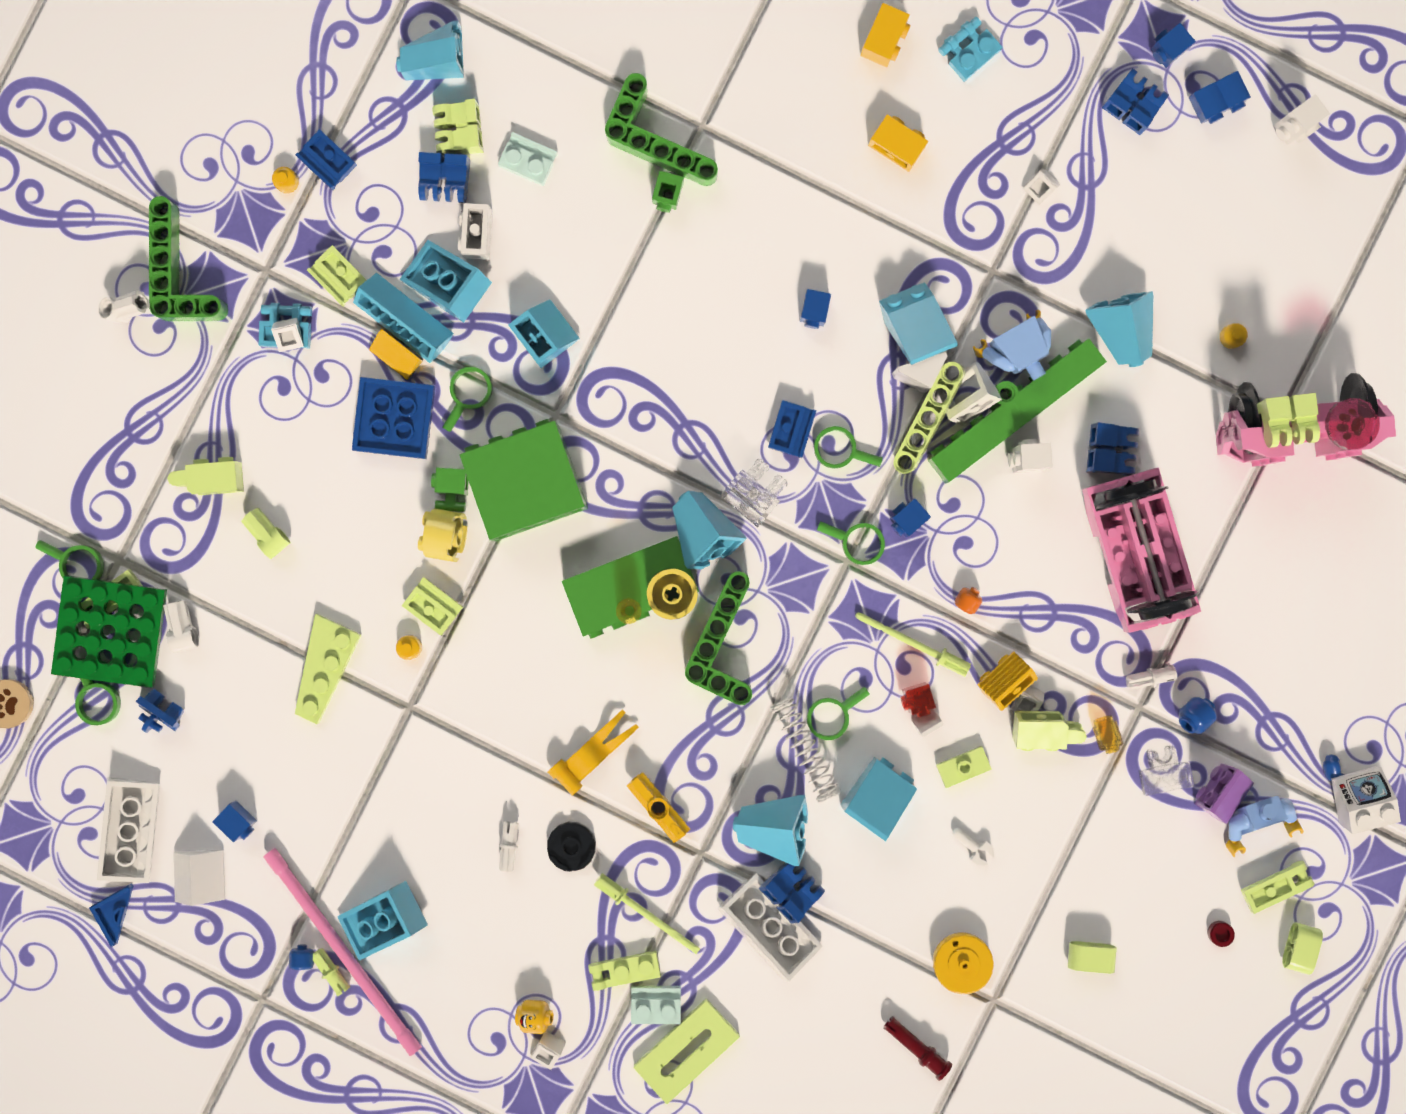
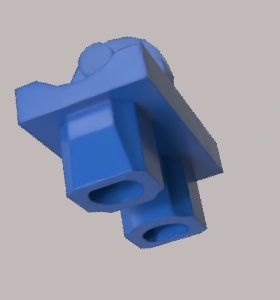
[135,689,184,733]

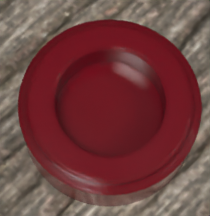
[1207,920,1235,947]

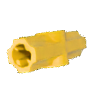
[626,772,691,843]

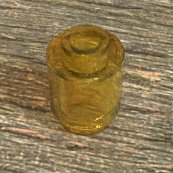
[616,598,642,624]
[1092,715,1124,754]

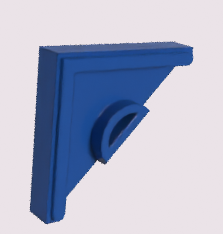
[89,883,134,947]

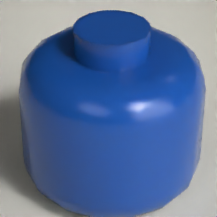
[289,944,314,970]

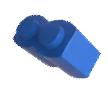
[1188,71,1251,124]

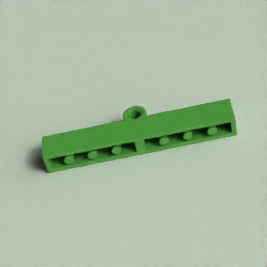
[928,338,1107,484]

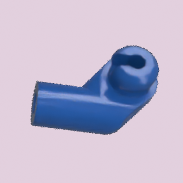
[1323,754,1345,782]

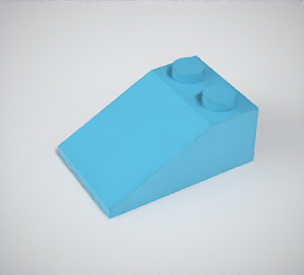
[400,240,492,323]
[879,282,958,365]
[337,881,428,961]

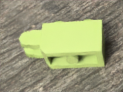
[167,457,244,495]
[1012,711,1087,751]

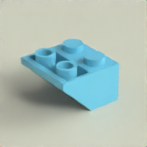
[508,299,580,368]

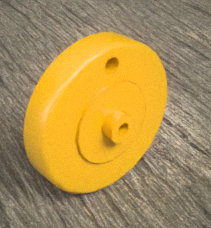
[933,932,994,994]

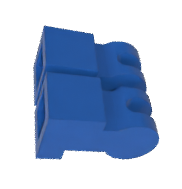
[1102,68,1169,135]
[418,152,471,203]
[1086,422,1139,475]
[759,862,825,924]

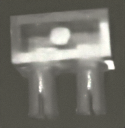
[720,459,788,528]

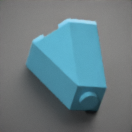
[396,21,464,80]
[1085,291,1154,367]
[672,491,747,570]
[733,795,808,866]

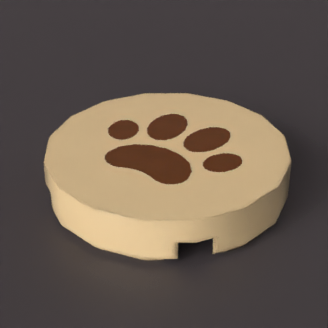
[0,679,34,729]

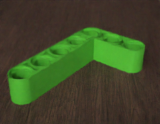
[605,73,718,186]
[149,196,228,321]
[685,571,752,705]

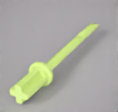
[855,612,971,677]
[594,873,700,954]

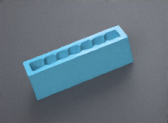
[353,273,454,363]

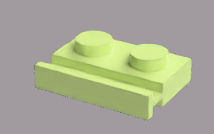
[307,245,367,307]
[401,577,464,636]

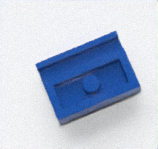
[295,129,357,190]
[768,400,817,458]

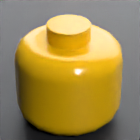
[272,167,299,194]
[1220,323,1248,349]
[396,635,422,660]

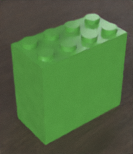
[459,419,588,541]

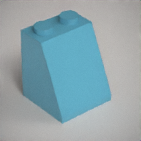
[840,757,917,842]

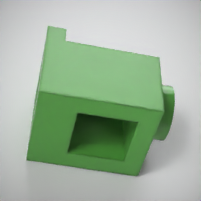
[652,170,684,213]

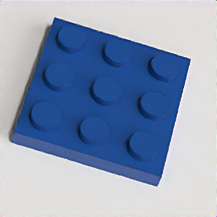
[352,377,435,460]

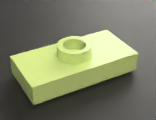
[936,746,992,788]

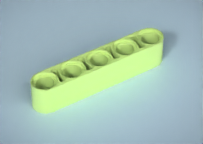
[893,362,965,474]

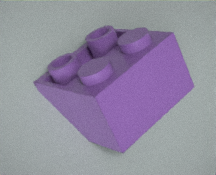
[1194,763,1254,824]

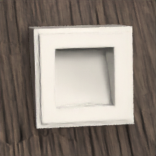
[1023,168,1060,205]
[271,318,304,352]
[1010,686,1044,712]
[911,707,944,737]
[530,1031,566,1070]

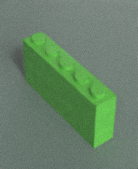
[561,536,699,639]

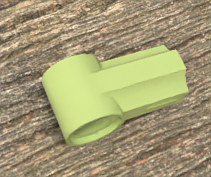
[241,508,291,559]

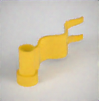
[547,709,639,796]

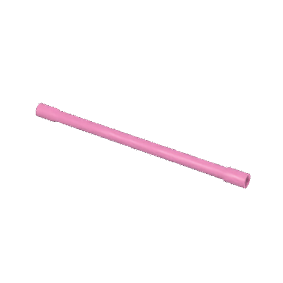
[263,848,422,1056]

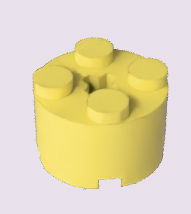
[418,508,467,562]
[647,569,698,620]

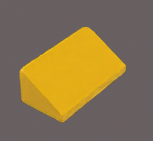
[369,329,423,380]

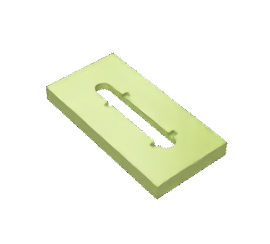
[633,998,740,1104]

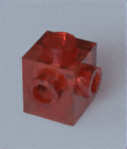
[900,682,936,718]

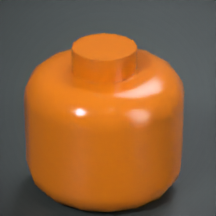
[955,587,983,614]

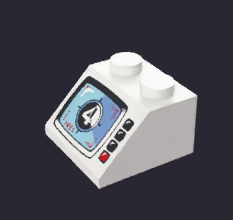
[1331,766,1401,835]

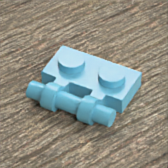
[938,16,1003,82]
[258,303,312,349]

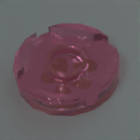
[1325,398,1380,450]

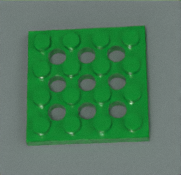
[51,575,167,688]

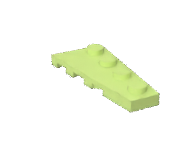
[295,614,361,724]

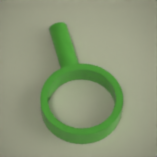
[442,367,493,432]
[814,426,883,469]
[817,521,885,565]
[35,540,104,580]
[75,658,121,725]
[807,687,870,740]

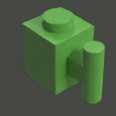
[431,467,469,512]

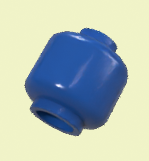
[1178,697,1217,734]

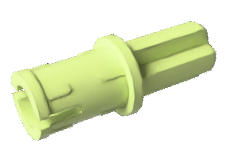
[313,948,350,996]

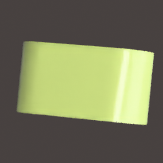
[1282,922,1323,975]
[1068,941,1117,974]

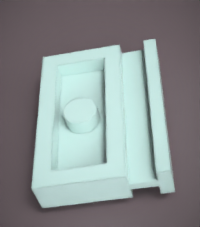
[498,132,558,186]
[631,985,681,1024]

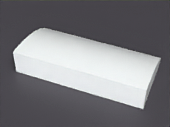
[96,778,160,883]
[718,873,823,982]

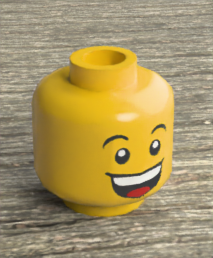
[515,1000,554,1034]

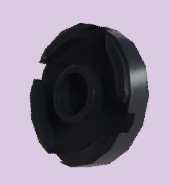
[547,821,596,872]

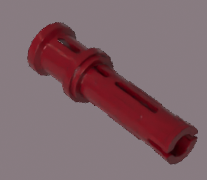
[883,1016,953,1081]

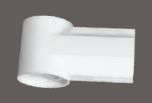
[98,291,150,323]
[163,601,199,653]

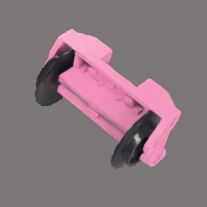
[1216,373,1396,467]
[1082,467,1201,633]

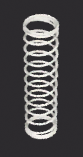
[770,696,841,803]

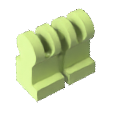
[432,98,484,155]
[1257,393,1320,448]

